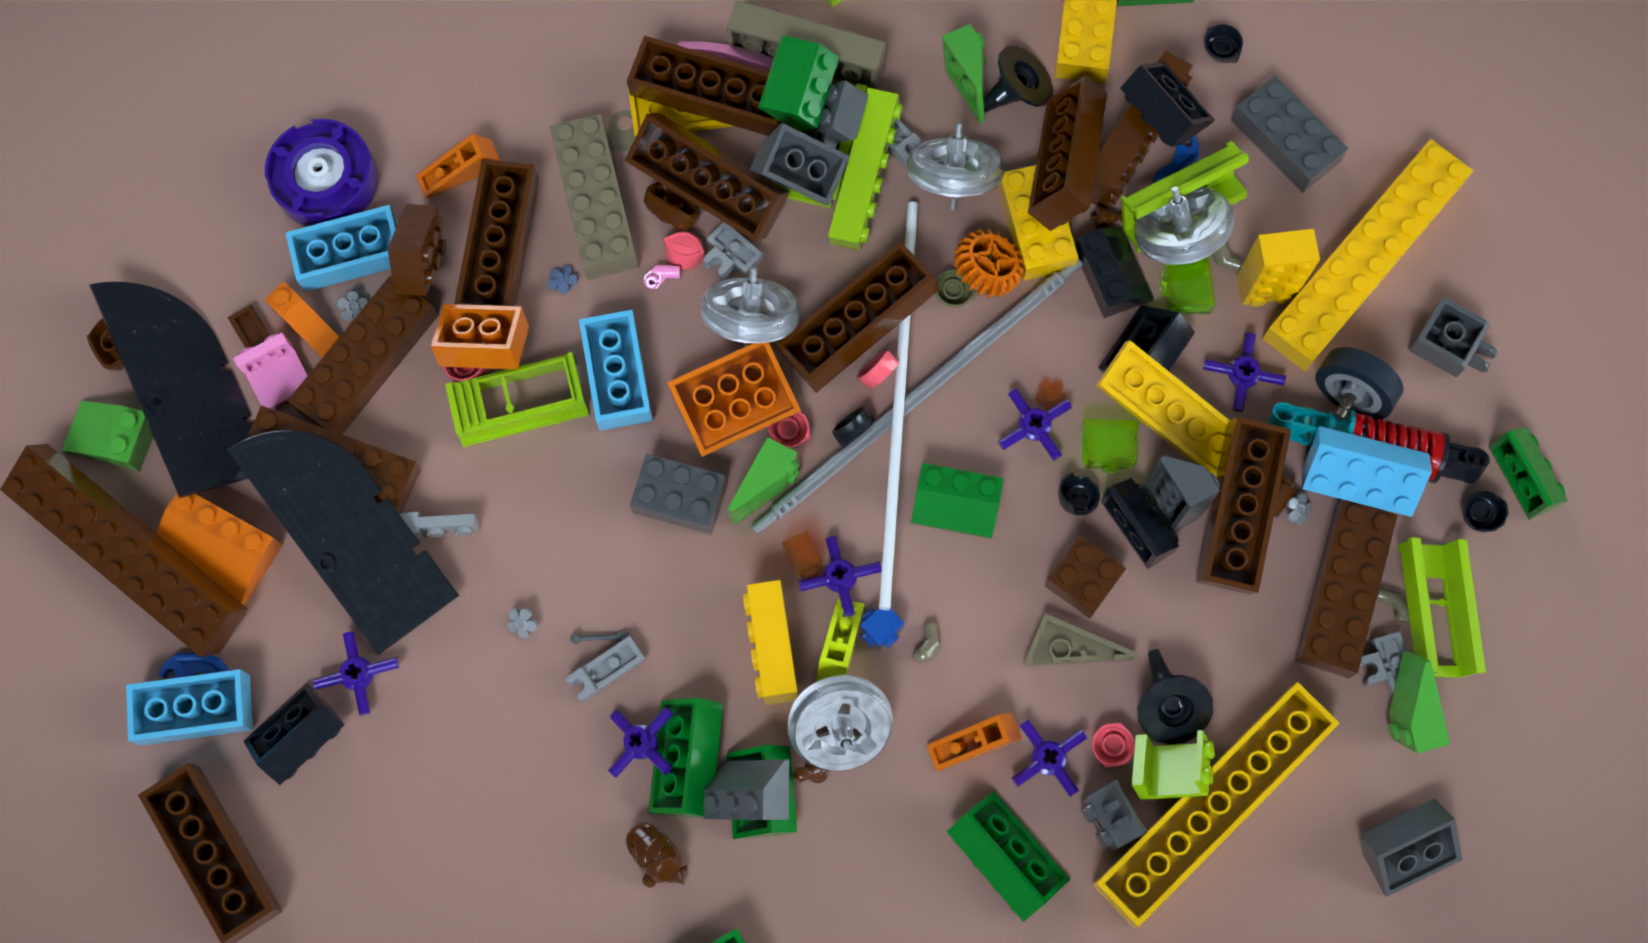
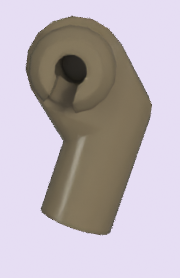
[1212,241,1244,272]
[1376,588,1409,623]
[913,624,940,663]

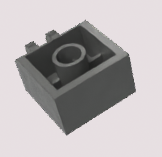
[801,80,869,149]
[1408,296,1498,378]
[1081,780,1148,852]

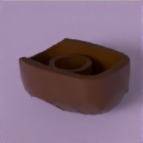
[643,182,698,232]
[86,318,124,371]
[626,822,683,883]

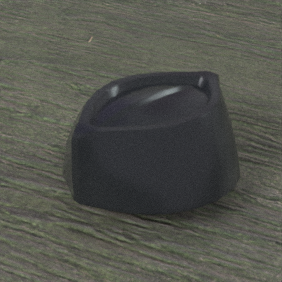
[1204,24,1243,63]
[832,405,875,446]

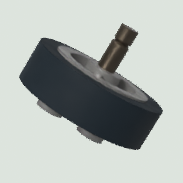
[1315,347,1404,421]

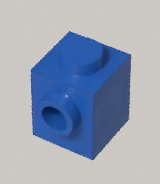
[860,608,905,650]

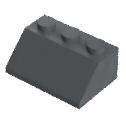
[750,123,850,205]
[703,760,789,820]
[1359,799,1462,897]

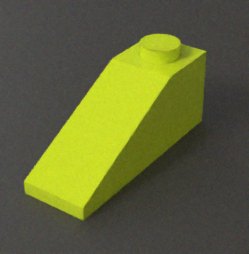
[816,597,865,682]

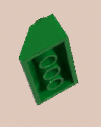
[648,698,723,818]
[946,791,1071,922]

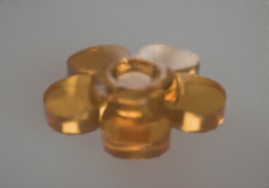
[1035,380,1066,410]

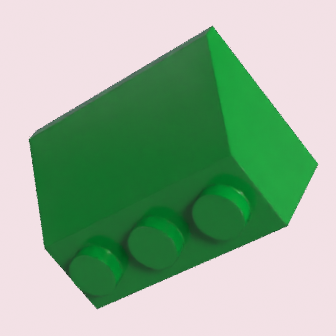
[758,36,839,132]
[1489,427,1568,520]
[911,463,1004,539]
[727,745,797,840]

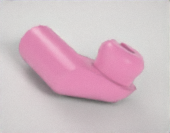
[644,265,681,289]

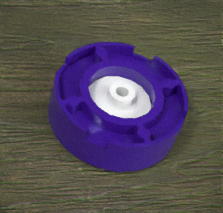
[265,119,378,227]

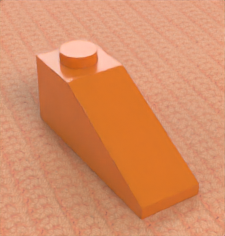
[416,133,501,198]
[264,281,339,358]
[926,713,1022,772]

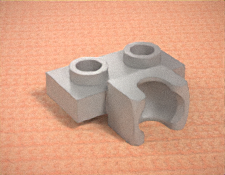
[703,222,764,281]
[1360,631,1407,694]

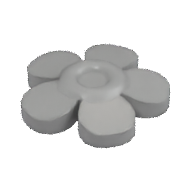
[337,291,368,321]
[1287,493,1312,525]
[507,608,537,638]

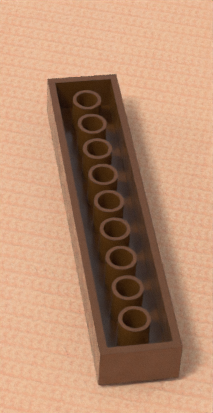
[0,444,248,658]

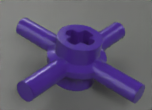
[1203,333,1286,412]
[998,388,1072,461]
[799,536,882,617]
[313,632,399,716]
[608,707,674,778]
[1011,719,1087,797]

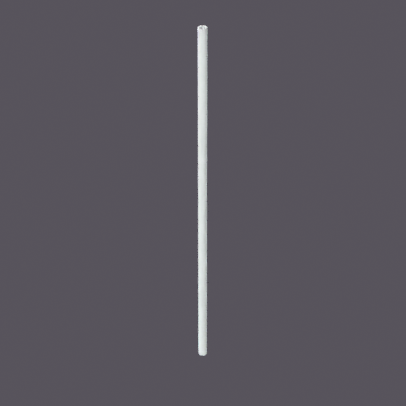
[879,201,918,610]

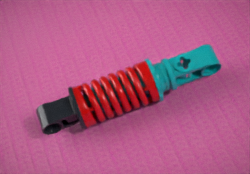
[1267,402,1490,484]

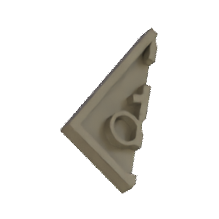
[1023,613,1136,666]

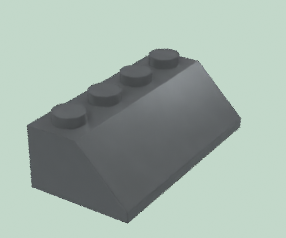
[1143,456,1220,532]

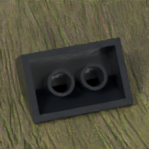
[1120,62,1215,147]
[1075,228,1154,318]
[1098,305,1195,373]
[1101,478,1179,569]
[243,682,344,785]

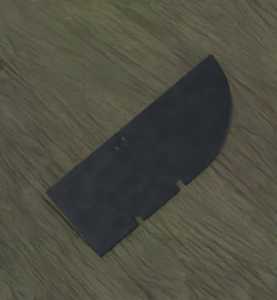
[89,281,254,498]
[228,430,459,655]

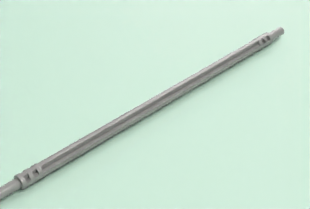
[751,259,1083,535]

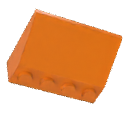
[667,342,801,457]
[156,493,283,605]

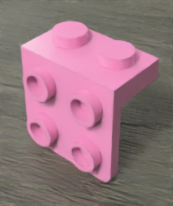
[233,333,308,409]

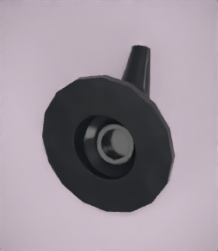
[985,45,1053,113]
[1137,649,1213,745]

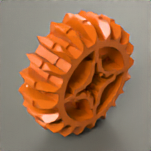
[953,229,1024,299]

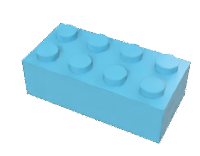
[285,205,398,292]
[579,310,653,431]
[1301,426,1432,517]
[126,669,253,746]

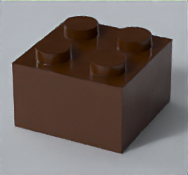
[1045,535,1126,619]

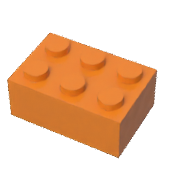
[431,304,529,370]

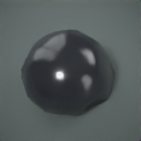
[1058,473,1100,516]
[1462,491,1509,533]

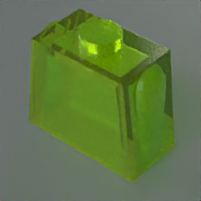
[1160,256,1215,314]
[1081,418,1139,473]

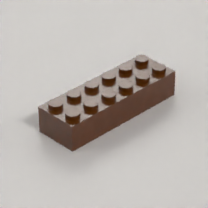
[627,35,784,136]
[1091,50,1193,208]
[1028,75,1107,231]
[625,113,790,241]
[454,159,539,306]
[776,241,939,393]
[287,276,438,435]
[246,405,421,513]
[1196,417,1291,595]
[1294,499,1398,678]
[138,763,283,943]

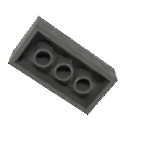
[1231,76,1349,193]

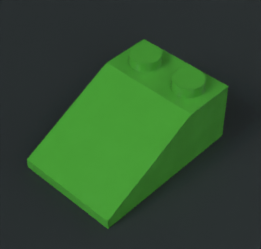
[942,24,986,123]
[62,401,153,472]
[728,437,800,525]
[1388,651,1450,754]

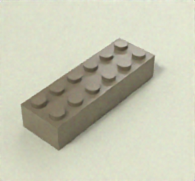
[726,0,886,91]
[550,114,639,280]

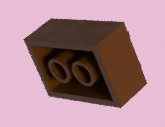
[388,204,446,296]

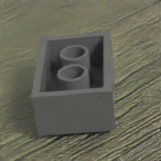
[630,454,727,534]

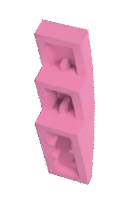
[676,42,774,72]

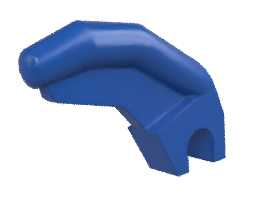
[1153,136,1199,183]
[158,652,230,679]

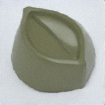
[935,269,977,308]

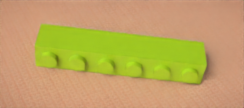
[828,88,903,251]

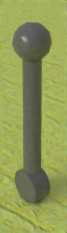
[570,631,629,644]

